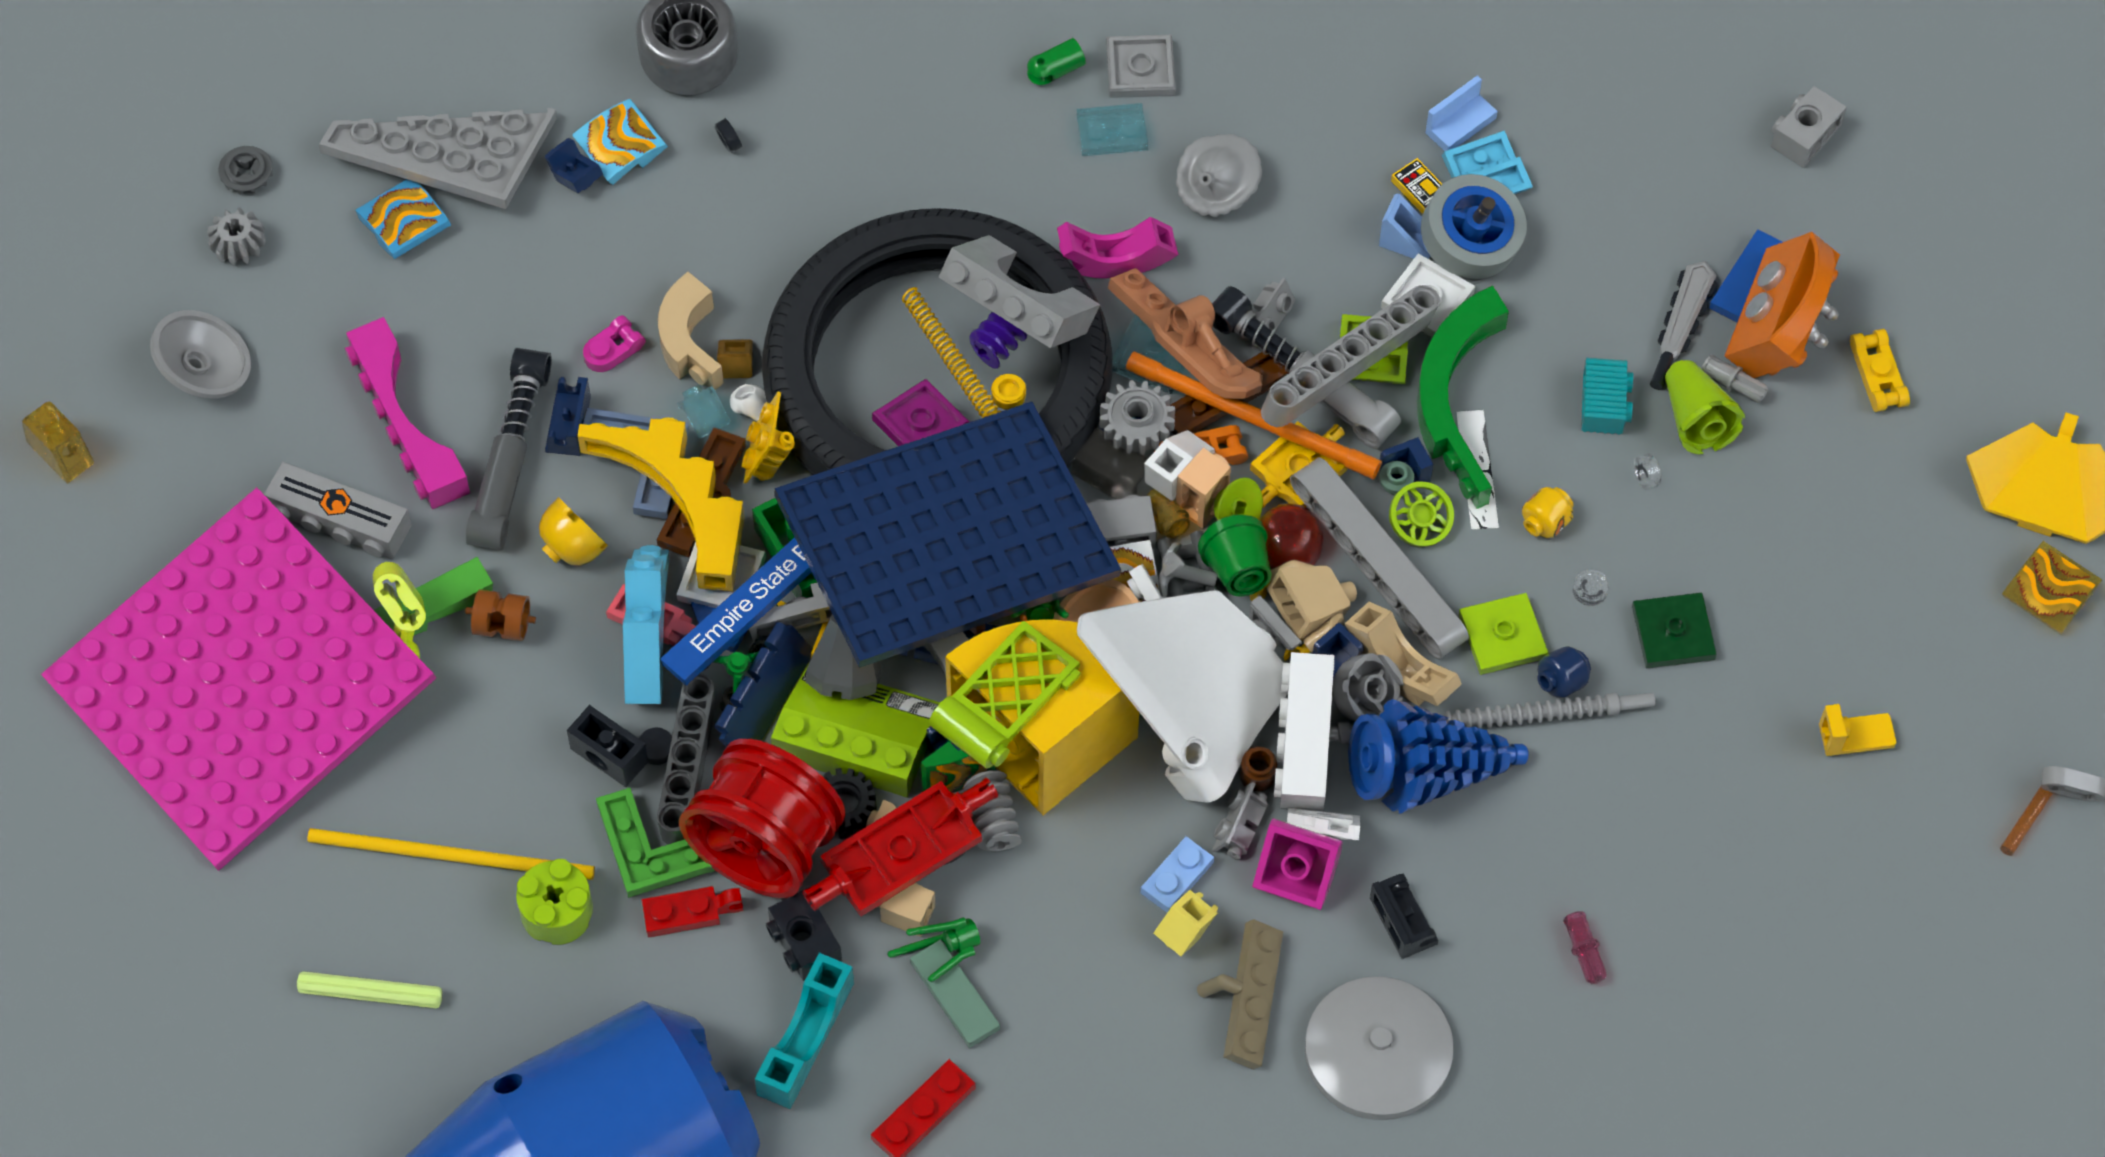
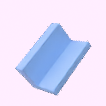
[1425,75,1498,151]

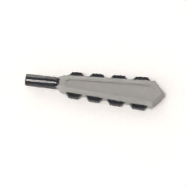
[1650,261,1718,390]

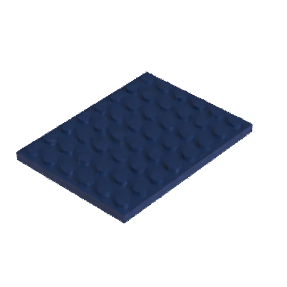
[774,401,1121,668]

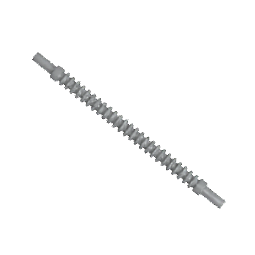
[1329,693,1655,744]

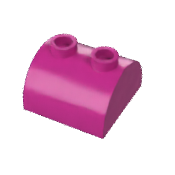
[1252,818,1343,910]

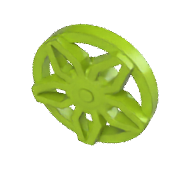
[1389,481,1454,547]

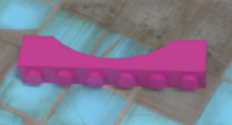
[344,317,470,510]

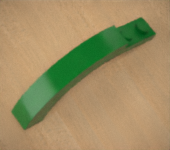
[1417,285,1509,509]

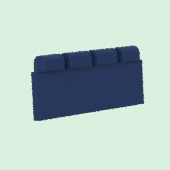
[715,622,813,747]

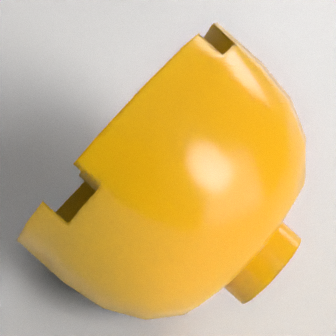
[539,497,608,566]

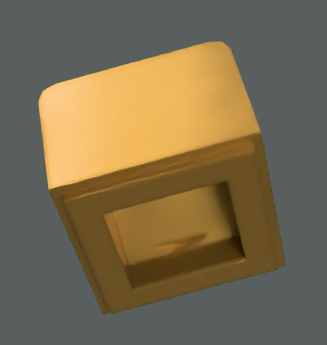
[717,339,753,379]

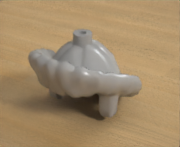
[1175,134,1262,217]

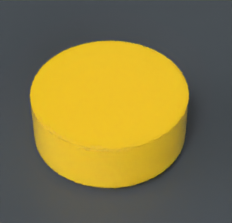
[991,374,1026,410]

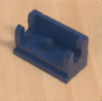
[545,377,591,456]

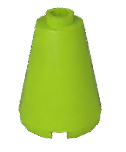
[1665,360,1745,454]

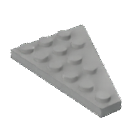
[319,108,557,209]

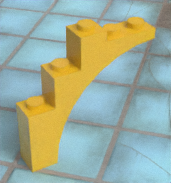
[578,417,745,592]

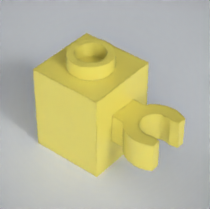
[1153,890,1218,957]

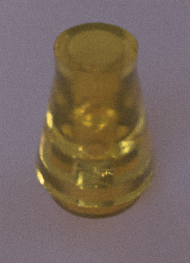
[1147,489,1190,539]

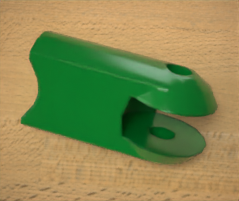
[1027,38,1086,85]

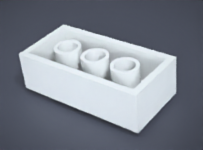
[1274,652,1334,811]

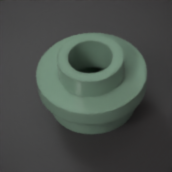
[1379,461,1414,495]

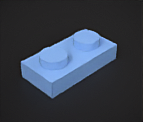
[1140,836,1214,913]

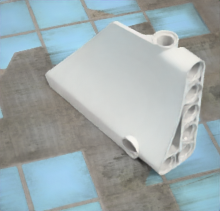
[1077,590,1288,803]

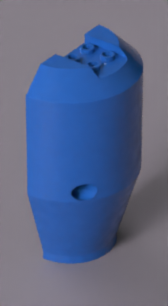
[405,1001,760,1157]

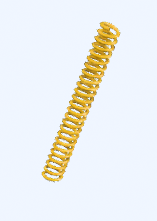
[902,287,1002,418]

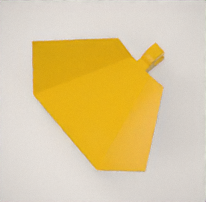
[1966,412,2105,544]

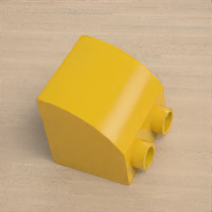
[945,620,1139,816]

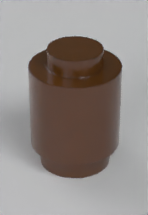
[1239,747,1277,792]

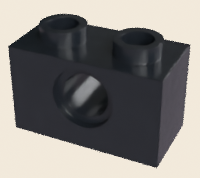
[567,704,649,787]
[766,888,842,981]

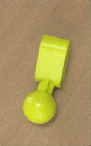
[373,562,426,659]

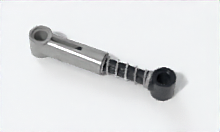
[1212,286,1401,449]

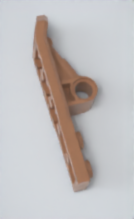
[1108,268,1263,399]

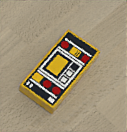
[1391,158,1442,214]

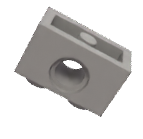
[1771,86,1847,168]

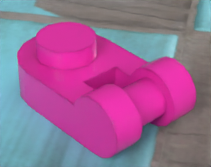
[583,315,646,372]

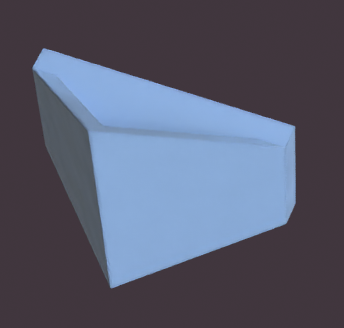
[1379,194,1430,259]

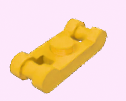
[1850,328,1910,412]

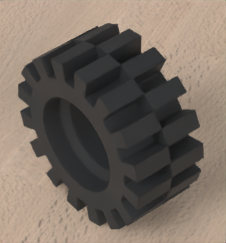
[824,768,877,839]

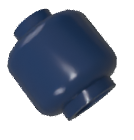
[1537,646,1591,698]

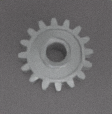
[1099,380,1175,454]

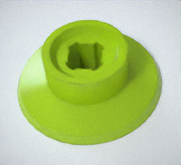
[1213,477,1263,520]

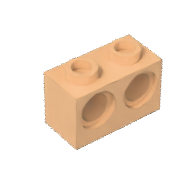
[1175,448,1231,529]

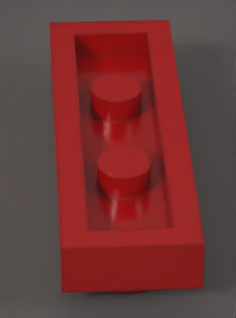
[871,1059,976,1157]

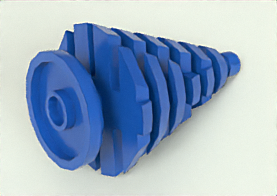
[1348,699,1529,814]

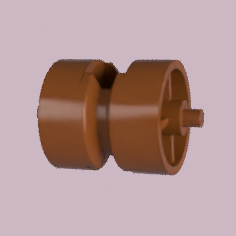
[465,589,536,641]

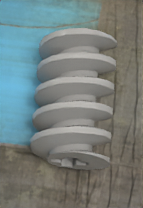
[964,771,1022,852]

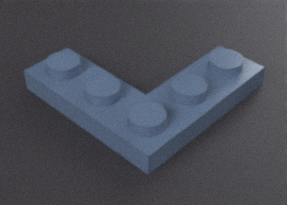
[583,408,689,519]

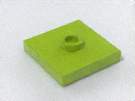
[1458,593,1548,675]

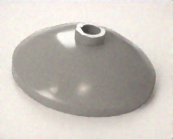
[150,310,251,399]

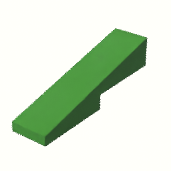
[374,557,493,635]

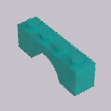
[755,953,854,1109]

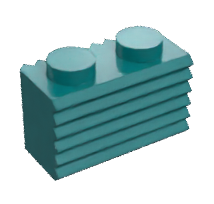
[1581,357,1633,435]

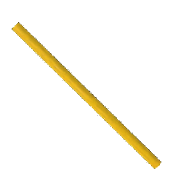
[307,828,595,880]

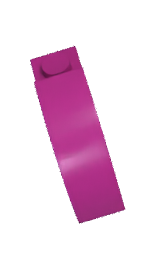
[1057,217,1178,278]

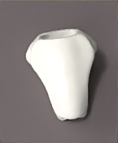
[730,384,767,422]

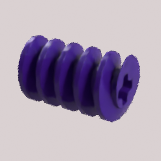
[969,312,1027,369]

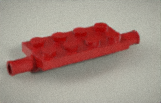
[803,777,998,917]

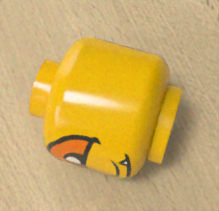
[1522,487,1574,538]

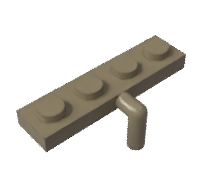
[1197,919,1283,1070]

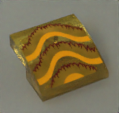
[2002,541,2102,635]

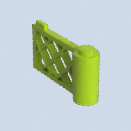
[929,620,1081,768]

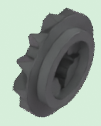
[218,146,273,195]

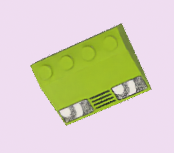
[771,664,940,798]

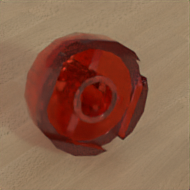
[1260,503,1324,570]

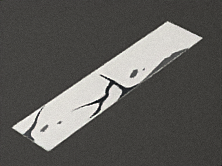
[1456,410,1499,529]

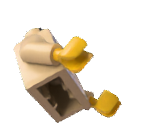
[1249,560,1357,661]

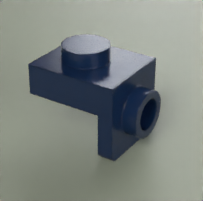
[545,138,603,193]

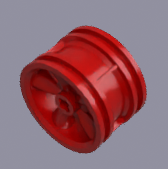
[679,739,845,898]

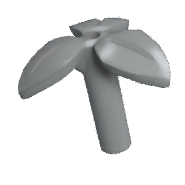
[1159,542,1217,598]

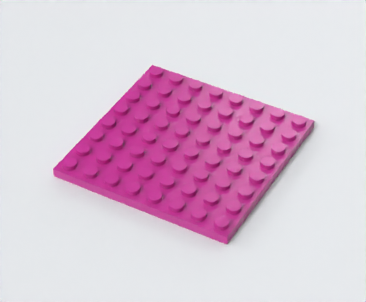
[41,487,436,871]

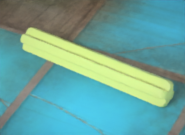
[297,971,442,1008]

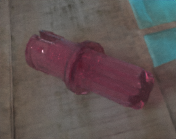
[1563,911,1607,984]

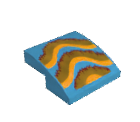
[355,179,451,259]

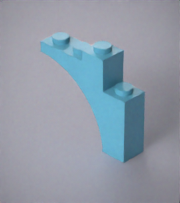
[623,545,669,704]

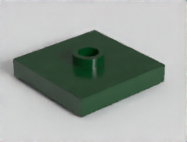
[1632,592,1717,669]

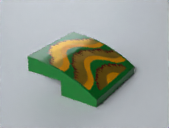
[921,741,996,793]

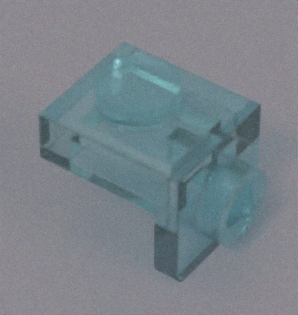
[677,384,731,439]

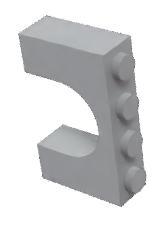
[938,235,1100,348]

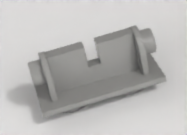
[1237,278,1295,350]
[1212,782,1268,859]

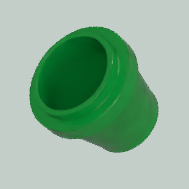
[1198,515,1272,597]

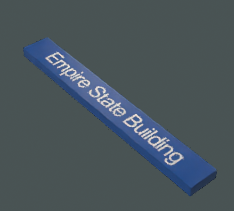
[660,537,812,686]

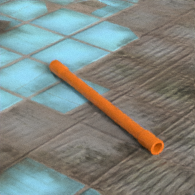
[1126,351,1382,480]

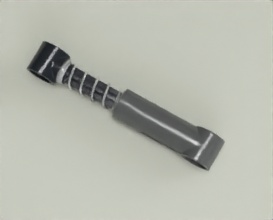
[466,348,552,550]

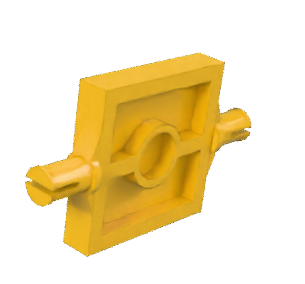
[1250,421,1348,513]

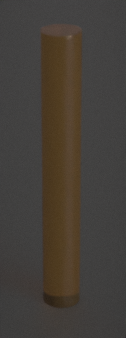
[2000,786,2053,856]

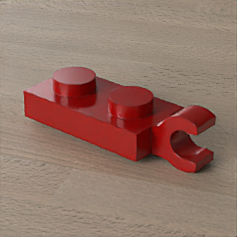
[641,886,744,938]

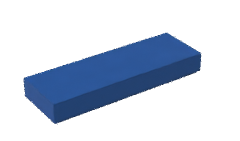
[1709,229,1782,322]

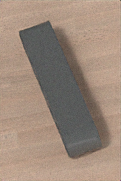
[657,674,716,845]

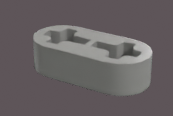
[2041,766,2105,801]

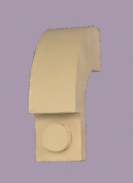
[658,272,724,391]
[1344,602,1462,706]

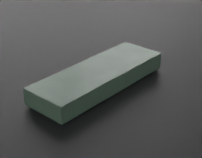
[910,939,1000,1049]

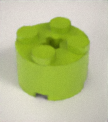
[516,859,593,945]

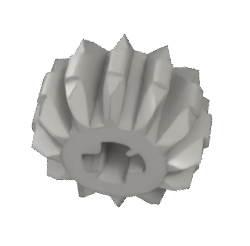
[207,207,266,266]

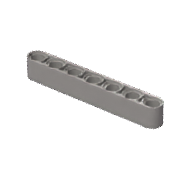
[1261,285,1440,427]
[1290,457,1469,659]

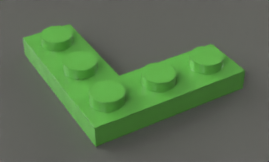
[596,788,715,898]

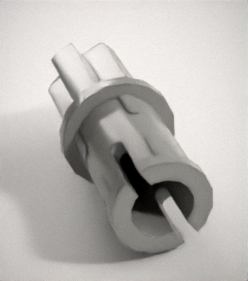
[1701,354,1768,403]

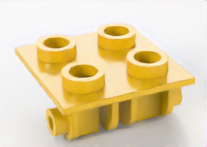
[742,392,795,484]

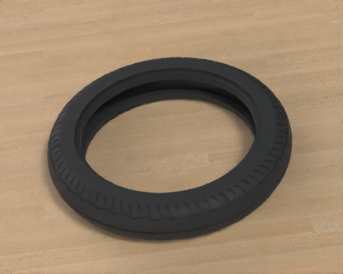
[762,208,1113,475]

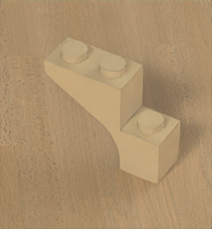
[866,800,935,937]

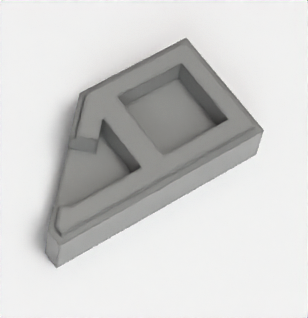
[1249,596,1302,651]

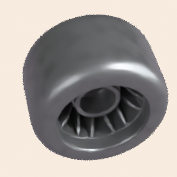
[636,0,738,95]

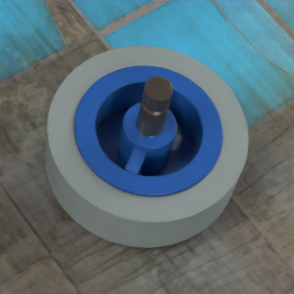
[1421,174,1527,279]

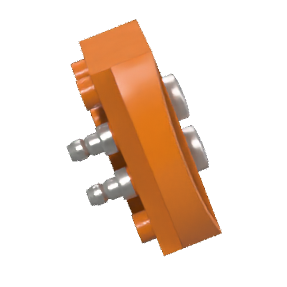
[1724,232,1840,378]

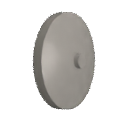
[1305,977,1453,1120]

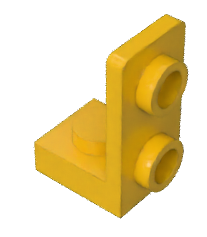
[1819,704,1897,756]

